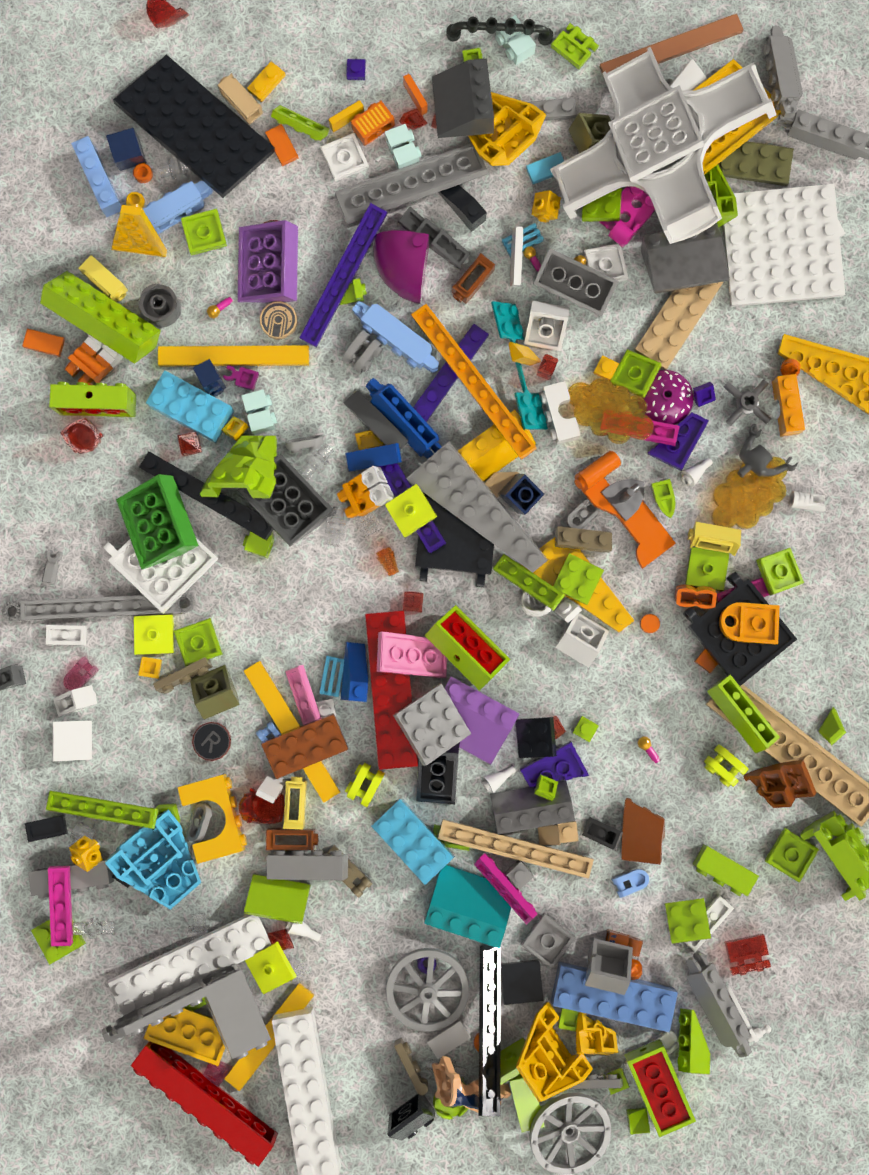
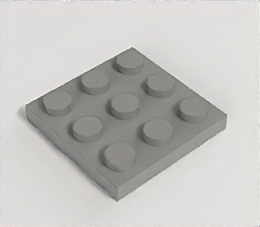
[393,683,471,766]

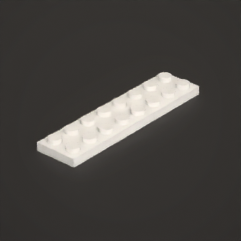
[108,914,272,1016]

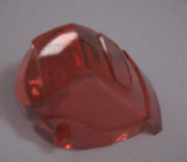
[146,0,190,29]
[60,418,104,454]
[239,788,285,824]

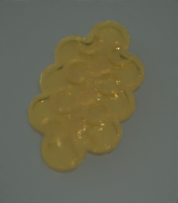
[568,378,654,444]
[711,457,787,529]

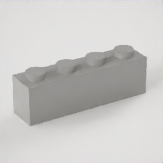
[267,850,348,881]
[28,859,114,898]

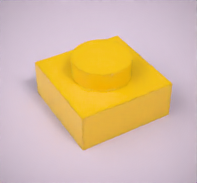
[593,355,619,381]
[222,416,249,441]
[138,656,162,679]

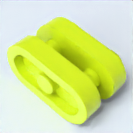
[704,744,749,787]
[345,762,385,808]

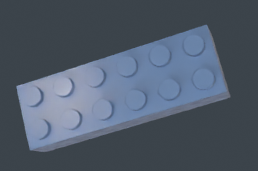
[551,961,678,1032]

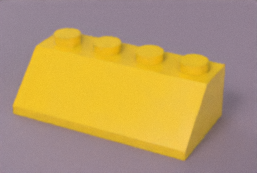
[458,409,536,482]

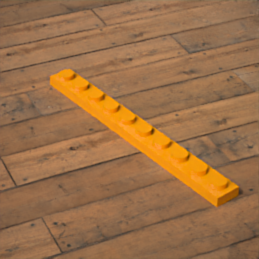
[411,304,537,460]

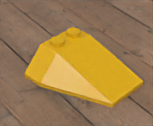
[468,92,546,166]
[516,1001,593,1102]

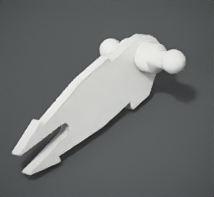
[726,985,771,1043]

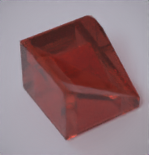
[537,354,558,380]
[177,432,202,456]

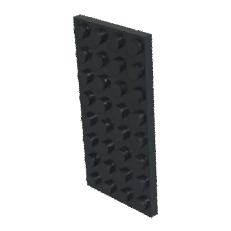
[113,54,275,198]

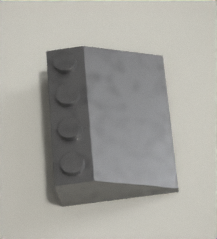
[641,223,729,294]

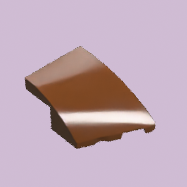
[743,760,817,808]
[622,798,665,865]

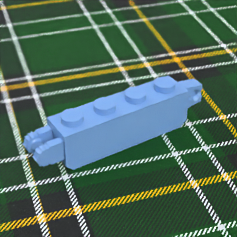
[143,180,213,234]
[352,301,439,373]

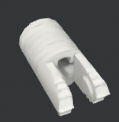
[789,491,826,512]

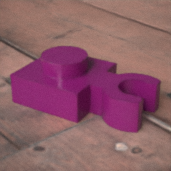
[223,366,259,392]

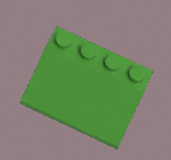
[116,474,199,569]

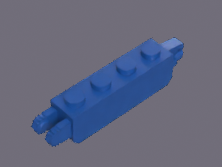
[366,378,442,460]

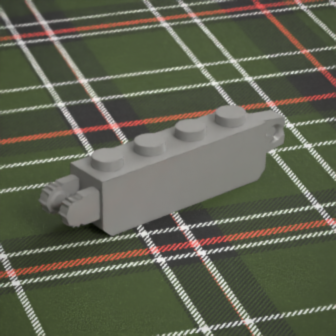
[763,25,803,118]
[777,109,869,160]
[686,951,752,1057]

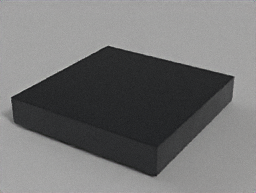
[501,960,544,1005]

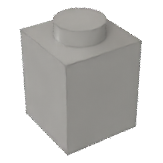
[505,860,534,890]

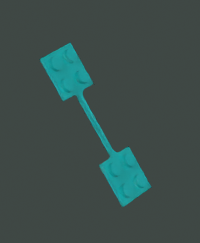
[491,301,548,430]

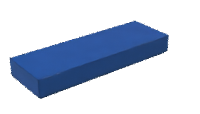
[345,443,402,472]

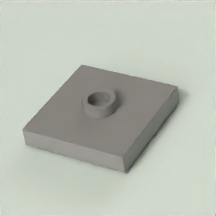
[521,913,576,969]

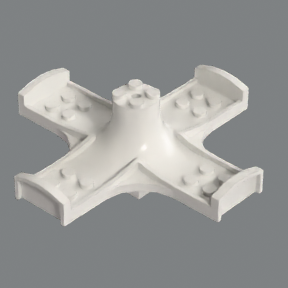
[550,47,776,244]

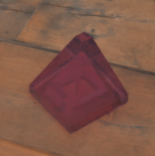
[203,1061,232,1087]

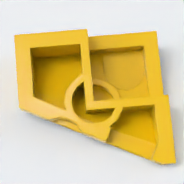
[576,1012,618,1055]

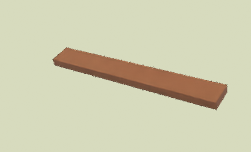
[599,13,744,77]

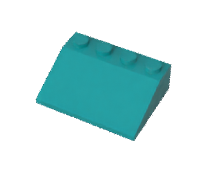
[424,865,511,949]

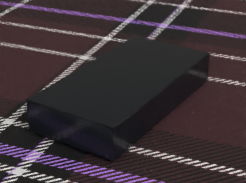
[25,815,68,842]

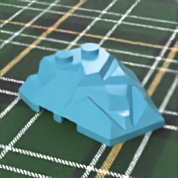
[104,810,201,910]

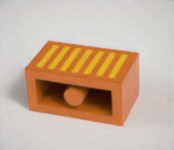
[351,101,395,146]

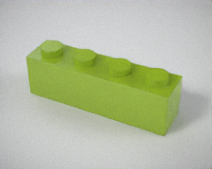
[707,675,780,754]

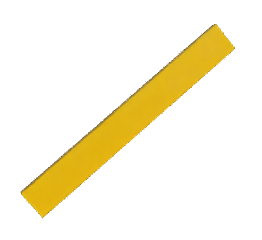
[158,345,309,367]
[244,661,340,803]

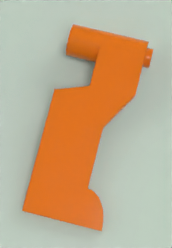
[574,451,676,569]

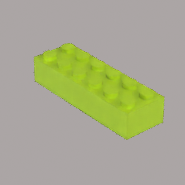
[40,271,161,364]

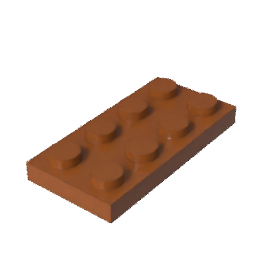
[261,713,349,779]

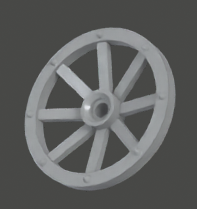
[386,948,469,1031]
[529,1093,611,1175]

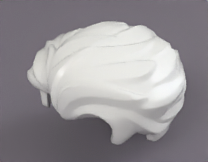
[520,591,551,617]

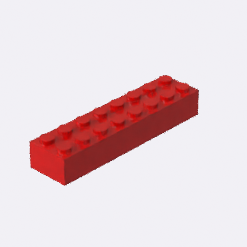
[365,610,418,770]
[130,1041,278,1167]

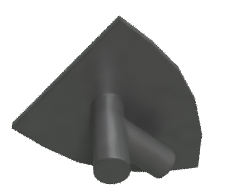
[601,479,644,522]

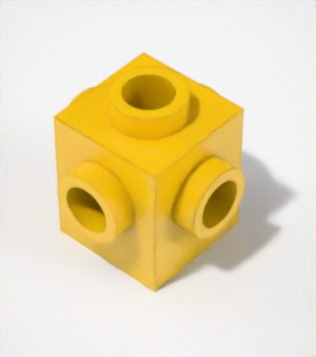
[531,190,561,223]
[69,835,103,872]

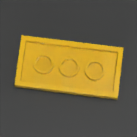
[143,1007,225,1066]

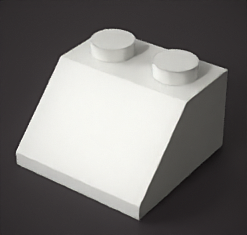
[524,300,569,351]
[555,613,609,668]

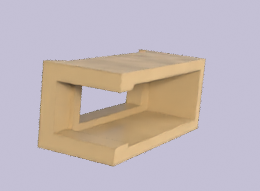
[218,73,263,125]

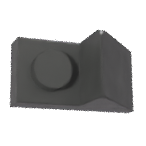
[0,664,26,690]
[582,817,623,851]

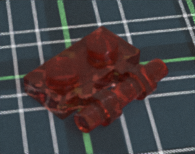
[725,934,771,976]

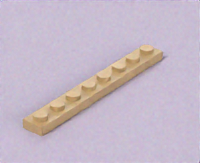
[438,819,594,879]

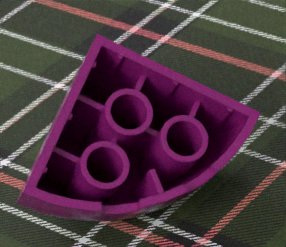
[373,230,429,304]

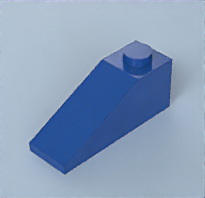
[340,642,368,702]

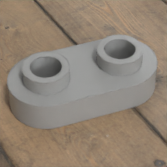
[285,435,324,453]
[567,499,600,529]
[187,803,212,842]

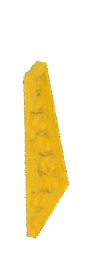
[111,204,167,257]
[777,334,869,415]
[519,537,634,633]

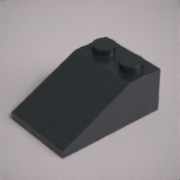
[416,742,460,805]
[387,1094,435,1141]

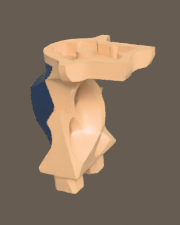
[432,1056,511,1113]

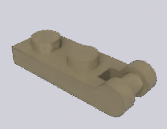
[326,845,373,898]
[394,1038,428,1095]

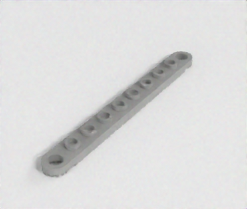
[1,593,195,621]

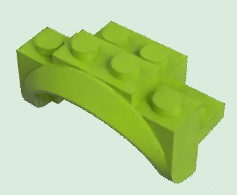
[800,811,869,901]

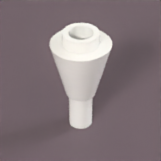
[681,458,713,487]
[482,766,516,794]
[285,922,321,942]

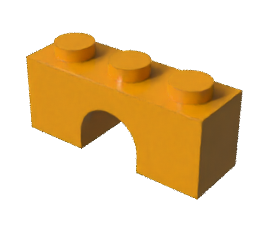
[772,374,805,437]

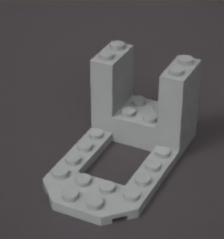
[102,964,271,1060]

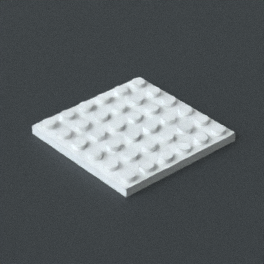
[723,184,845,307]

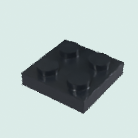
[516,717,557,758]

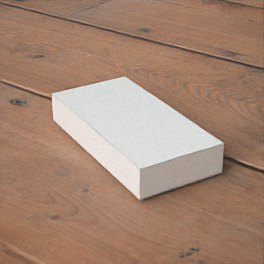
[256,771,287,803]
[427,1019,471,1059]

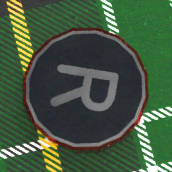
[192,722,231,761]

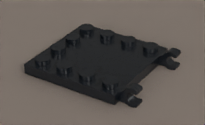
[415,492,499,588]
[683,572,797,686]

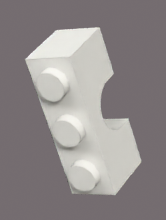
[540,381,581,445]

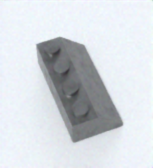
[490,780,575,834]

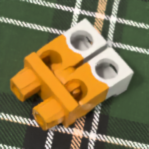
[337,466,395,518]

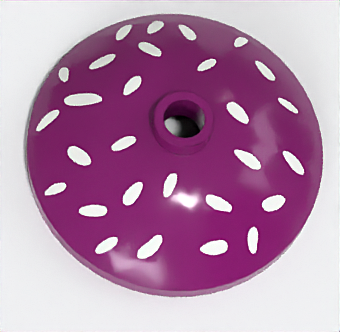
[637,370,694,425]

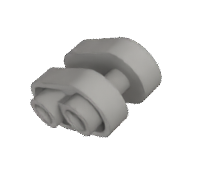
[342,330,383,374]

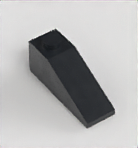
[438,185,487,232]

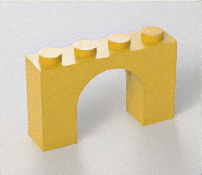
[177,774,247,864]

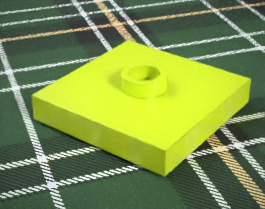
[385,484,437,538]
[134,615,174,655]
[245,941,297,994]

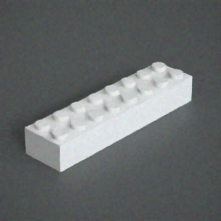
[272,1007,341,1175]

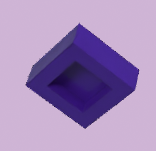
[347,59,366,80]
[693,382,716,407]

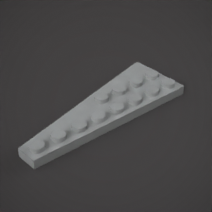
[406,441,548,573]

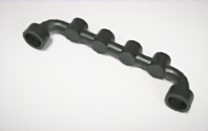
[446,16,553,45]

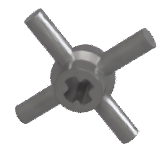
[724,379,771,426]

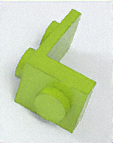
[324,278,367,305]

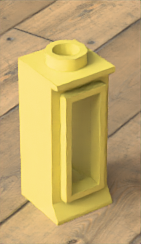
[78,255,128,302]
[688,522,741,556]
[283,777,307,830]

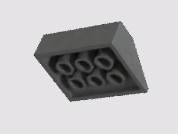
[432,58,494,138]
[237,454,333,547]

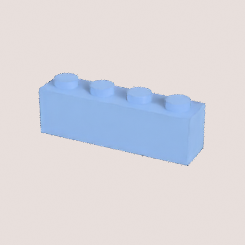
[71,136,121,217]

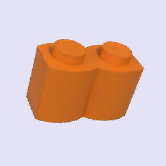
[675,584,717,609]

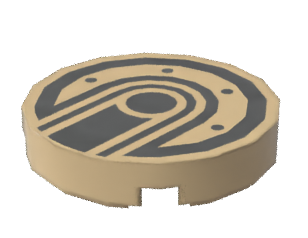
[260,301,298,339]

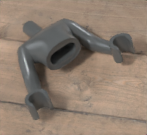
[737,424,798,478]

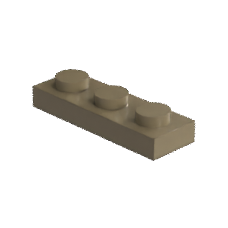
[555,526,612,553]
[153,657,213,694]

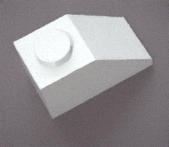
[53,685,97,717]

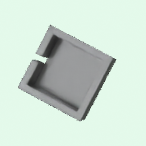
[585,938,633,995]

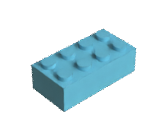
[146,370,234,443]
[371,799,455,885]

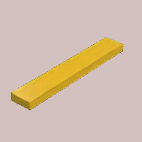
[224,982,314,1091]

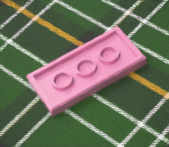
[377,632,447,678]

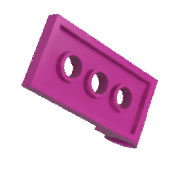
[599,186,655,248]

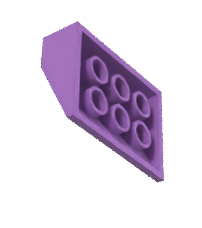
[238,220,298,303]
[445,677,519,765]

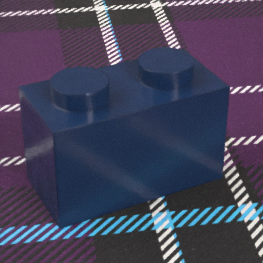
[193,359,226,397]

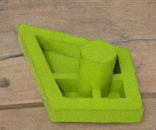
[818,707,846,745]

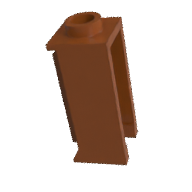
[452,253,495,304]
[266,828,319,850]

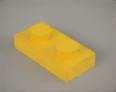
[247,61,286,102]

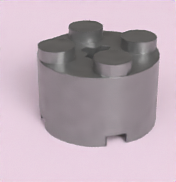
[139,284,181,328]

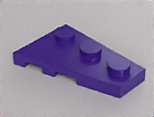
[648,412,709,471]
[520,741,589,787]

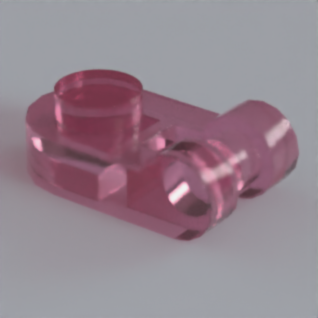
[63,656,99,690]

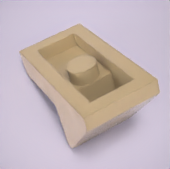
[538,821,579,845]

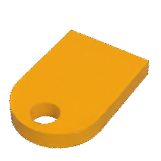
[719,602,780,645]

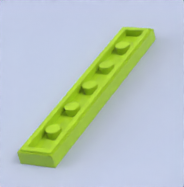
[46,791,158,829]

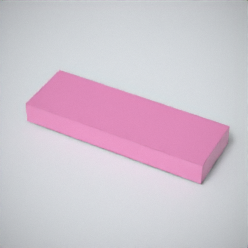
[285,665,321,725]

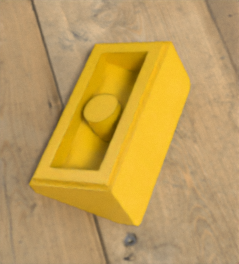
[508,342,541,366]

